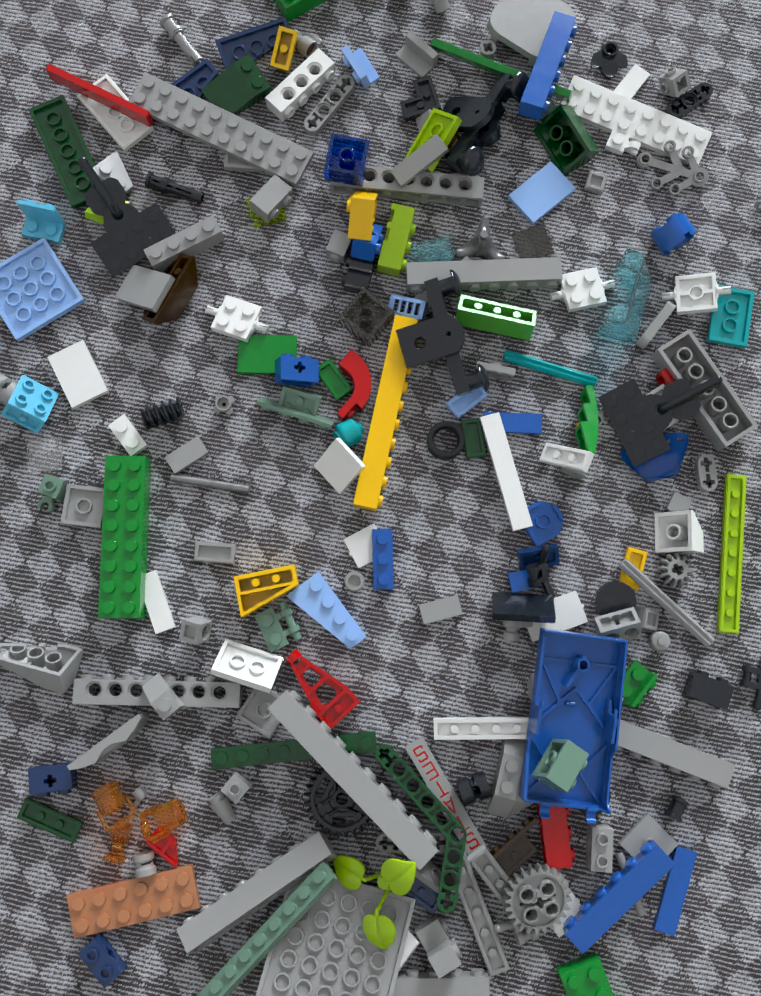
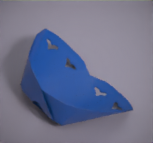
[620,432,689,482]

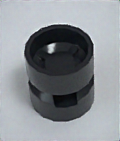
[455,771,492,807]

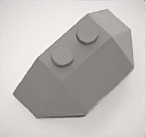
[487,739,533,818]

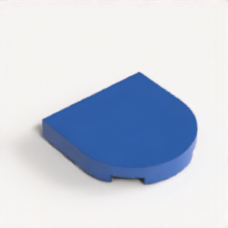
[524,501,563,547]

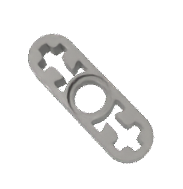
[636,300,676,350]

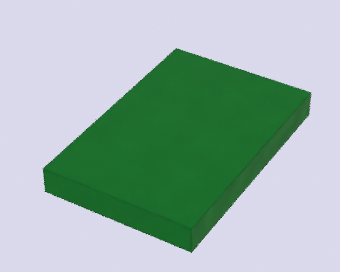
[237,335,297,375]

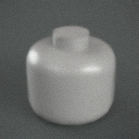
[648,631,671,652]

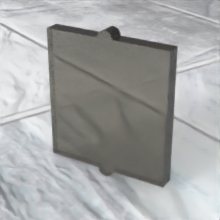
[512,224,554,259]

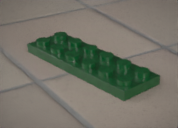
[28,95,96,210]

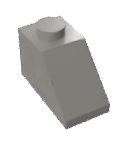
[142,673,185,721]

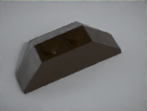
[142,253,198,325]

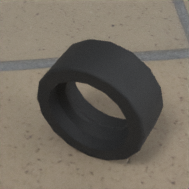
[427,421,465,460]

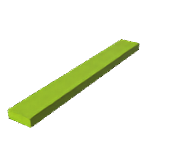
[716,474,747,634]

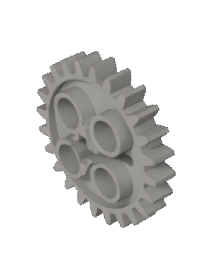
[502,863,572,935]

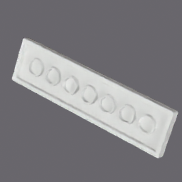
[561,75,713,166]

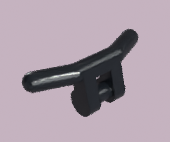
[526,544,555,598]
[739,664,761,711]

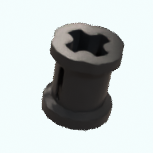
[664,795,690,822]

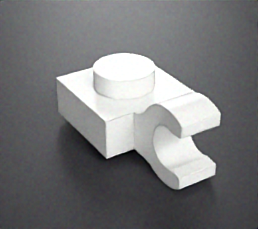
[605,130,641,156]

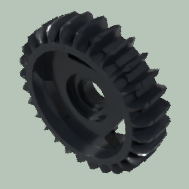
[304,763,378,838]

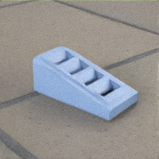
[387,294,429,321]

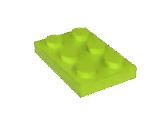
[405,108,462,173]

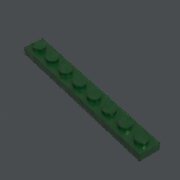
[211,731,377,770]

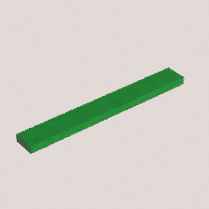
[430,38,572,102]

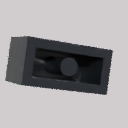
[682,669,735,710]

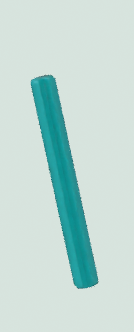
[503,350,597,387]

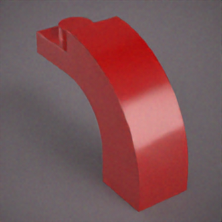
[337,349,371,422]

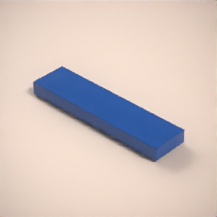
[652,846,697,937]

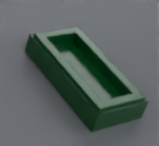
[461,418,486,460]

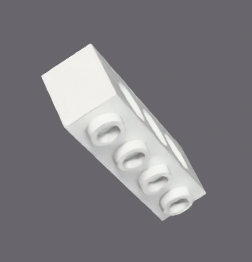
[265,48,335,122]

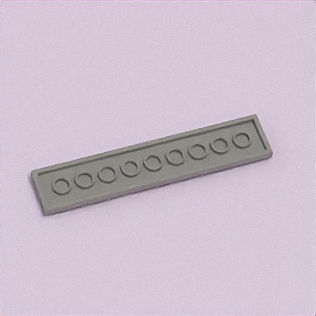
[129,72,314,187]

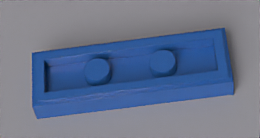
[482,412,542,435]

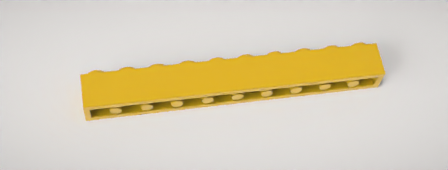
[353,315,418,512]

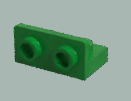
[622,660,658,709]

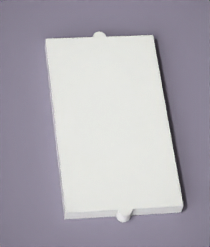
[526,591,588,642]

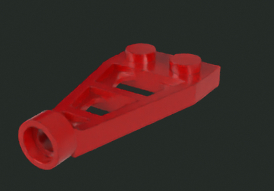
[285,649,361,729]

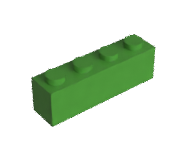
[455,294,537,341]

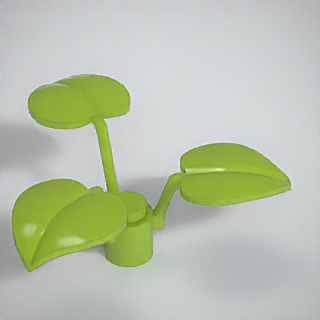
[333,855,416,949]

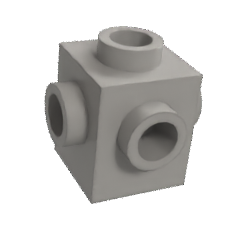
[658,67,691,97]

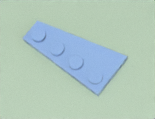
[286,572,366,649]

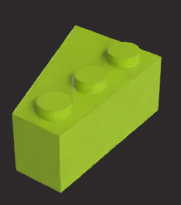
[377,203,417,277]

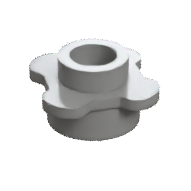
[213,394,235,415]

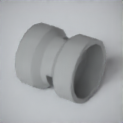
[132,850,157,878]

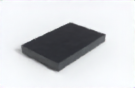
[492,592,556,623]

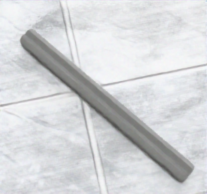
[619,559,714,647]

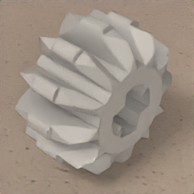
[657,553,693,587]

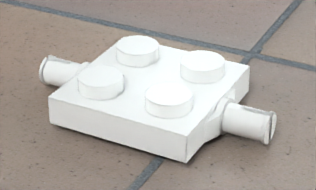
[550,267,615,313]
[662,272,731,315]
[205,295,269,343]

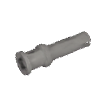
[160,13,204,67]

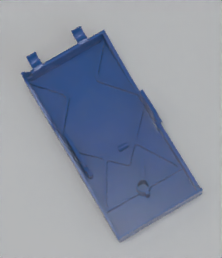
[519,628,628,824]

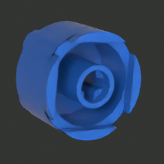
[650,212,698,257]

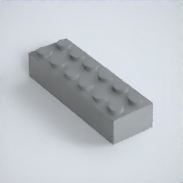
[651,329,758,452]

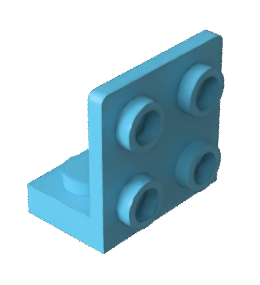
[16,199,66,245]
[0,375,59,434]

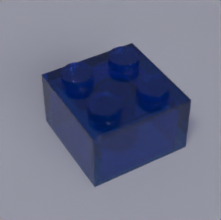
[324,133,370,187]

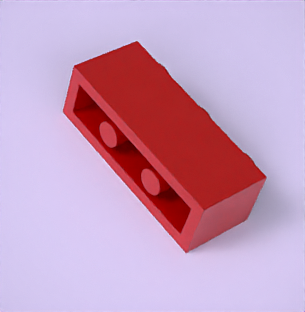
[536,803,575,869]

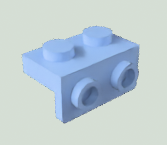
[341,45,380,89]

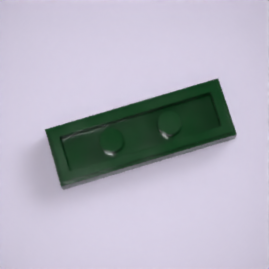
[17,797,84,843]

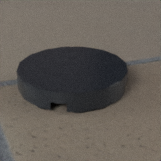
[595,581,636,615]

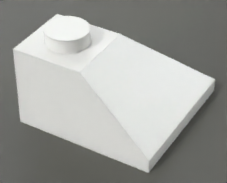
[654,510,704,554]

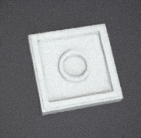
[314,437,365,494]

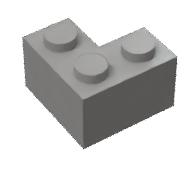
[415,914,462,979]

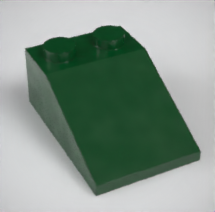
[201,54,271,115]

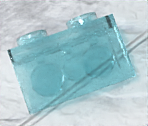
[412,236,455,262]

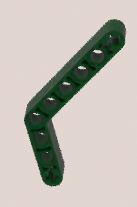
[375,744,467,913]

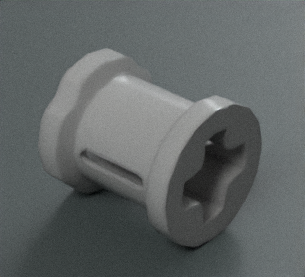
[478,40,496,61]

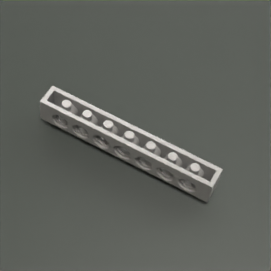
[330,162,485,207]
[72,674,243,708]

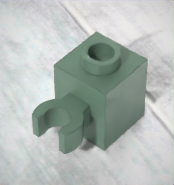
[37,473,69,513]

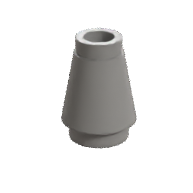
[208,791,236,824]

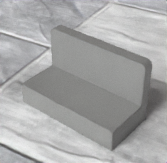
[396,30,438,78]

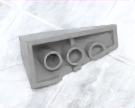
[0,643,83,694]

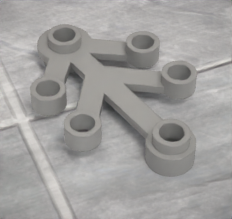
[636,140,709,196]

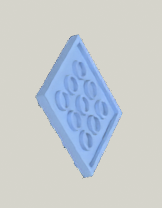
[0,237,86,342]

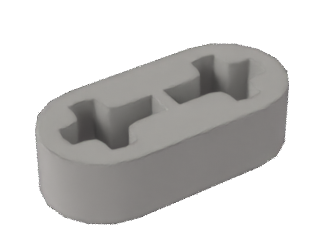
[695,454,718,493]

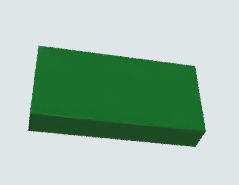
[319,359,353,401]

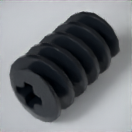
[140,396,185,430]

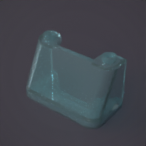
[596,248,653,345]

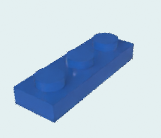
[372,529,394,590]

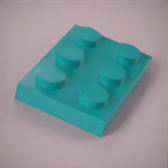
[706,285,755,349]

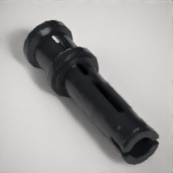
[145,171,204,204]

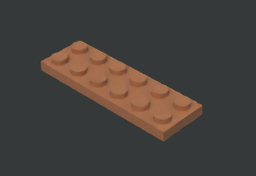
[66,863,201,939]

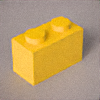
[270,25,299,72]

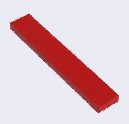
[46,64,153,127]

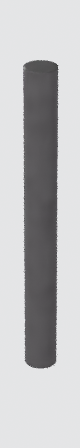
[170,474,250,493]

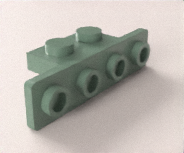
[256,385,335,430]

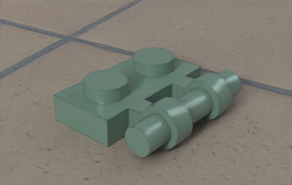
[254,601,302,653]

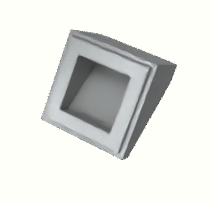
[635,607,660,631]

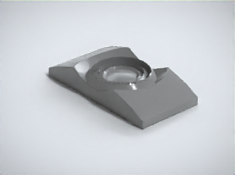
[67,712,150,770]

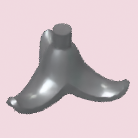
[455,217,505,260]

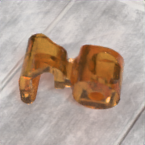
[102,821,133,865]

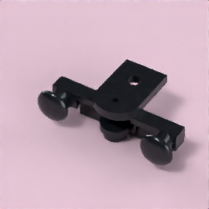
[442,71,529,176]
[396,269,489,397]

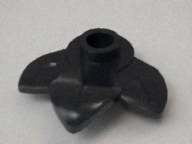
[590,42,628,79]

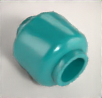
[333,419,364,447]

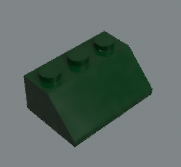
[533,104,600,176]

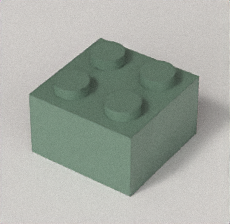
[532,739,589,793]

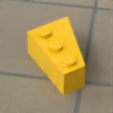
[346,190,378,241]
[234,564,299,618]

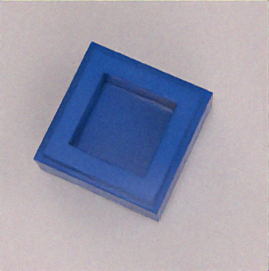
[507,570,532,593]

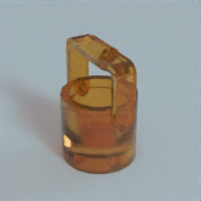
[91,780,137,833]
[140,797,188,844]

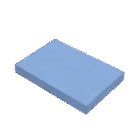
[508,161,576,225]

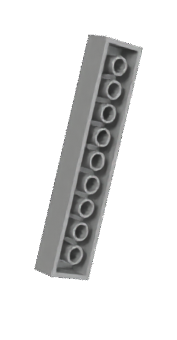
[267,690,439,870]

